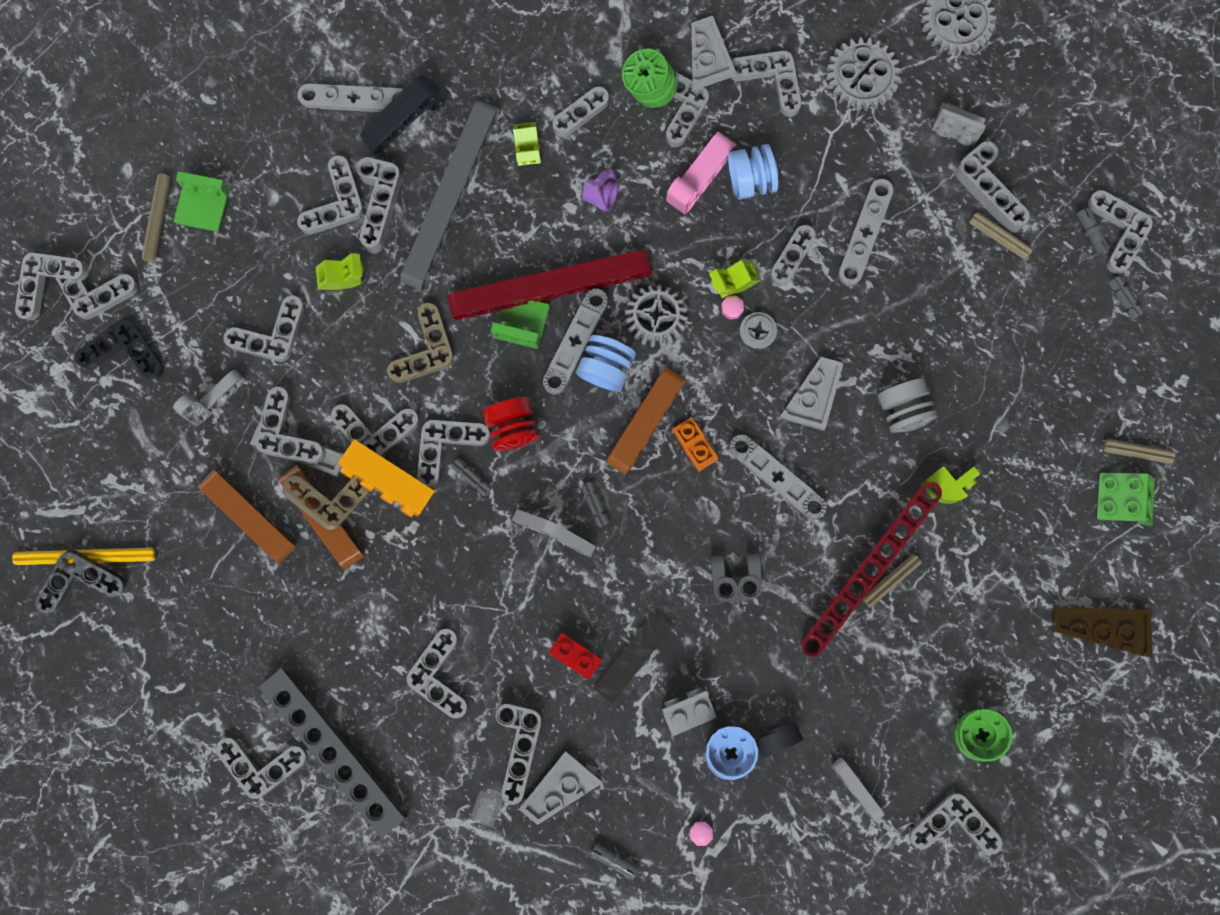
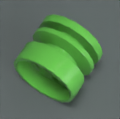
[622,48,678,108]
[954,709,1012,762]

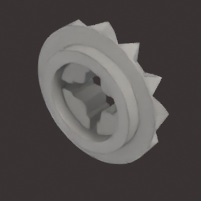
[740,312,777,349]

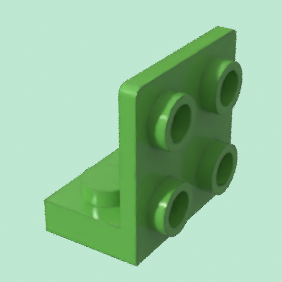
[174,171,230,232]
[491,301,550,349]
[1097,473,1155,525]

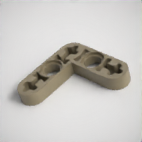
[387,303,454,383]
[282,476,370,530]

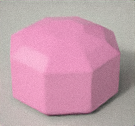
[721,296,744,319]
[690,822,713,846]

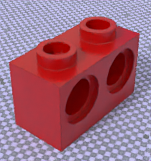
[549,633,602,680]

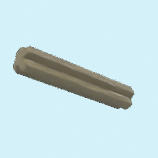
[970,212,1033,259]
[1103,439,1175,464]
[863,554,922,607]

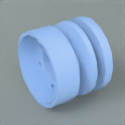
[728,144,778,200]
[576,335,636,392]
[705,726,758,780]

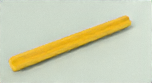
[12,548,156,565]

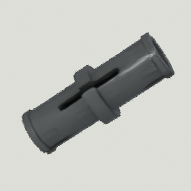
[1076,207,1111,255]
[590,842,640,880]

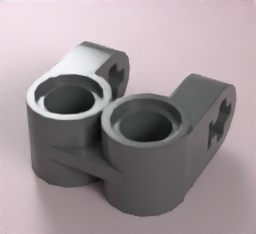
[711,553,762,603]

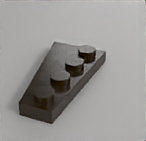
[1052,608,1153,658]

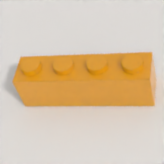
[338,439,435,518]

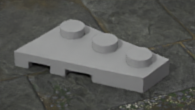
[691,16,736,91]
[779,357,844,431]
[519,751,603,825]

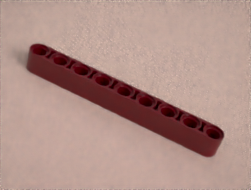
[447,250,653,320]
[801,482,942,657]

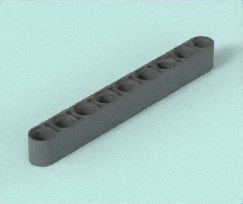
[400,100,499,291]

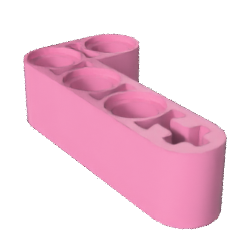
[666,132,737,215]

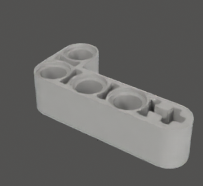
[956,141,1030,233]
[356,157,402,254]
[496,704,542,805]

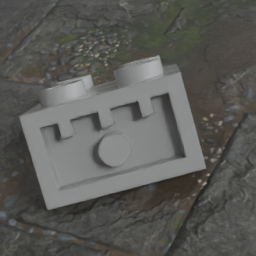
[932,103,986,146]
[661,688,717,736]

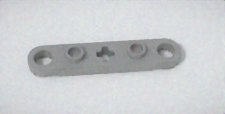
[297,84,404,112]
[838,179,893,286]
[543,289,608,395]
[729,435,827,520]

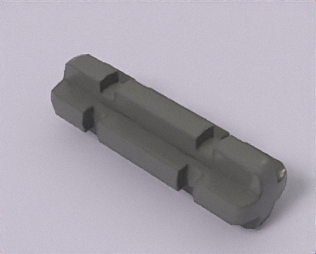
[1109,276,1144,319]
[451,458,492,496]
[582,481,609,527]

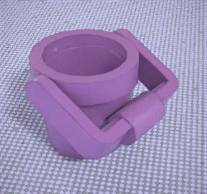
[582,169,620,212]

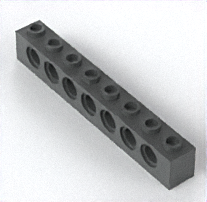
[258,668,408,838]

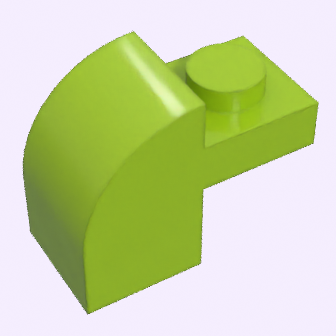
[513,122,541,166]
[315,253,364,290]
[709,260,762,298]
[921,466,980,504]

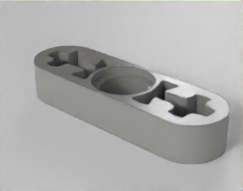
[552,87,609,137]
[770,225,815,286]
[831,757,885,822]

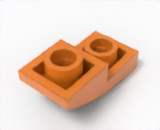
[672,417,718,472]

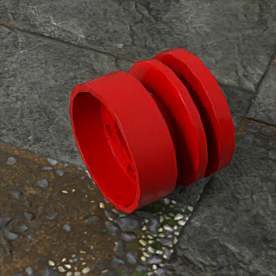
[482,397,540,451]

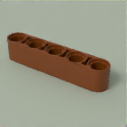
[606,367,686,475]
[278,465,364,570]
[197,469,296,564]

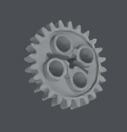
[921,0,996,56]
[826,37,901,111]

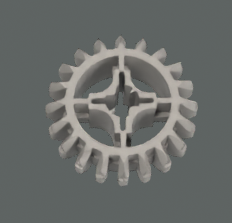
[625,285,688,347]

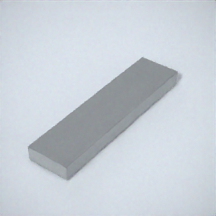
[250,423,344,477]

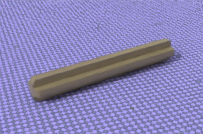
[142,173,171,262]

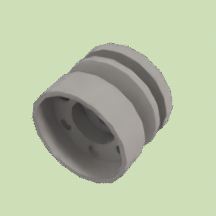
[878,378,939,433]

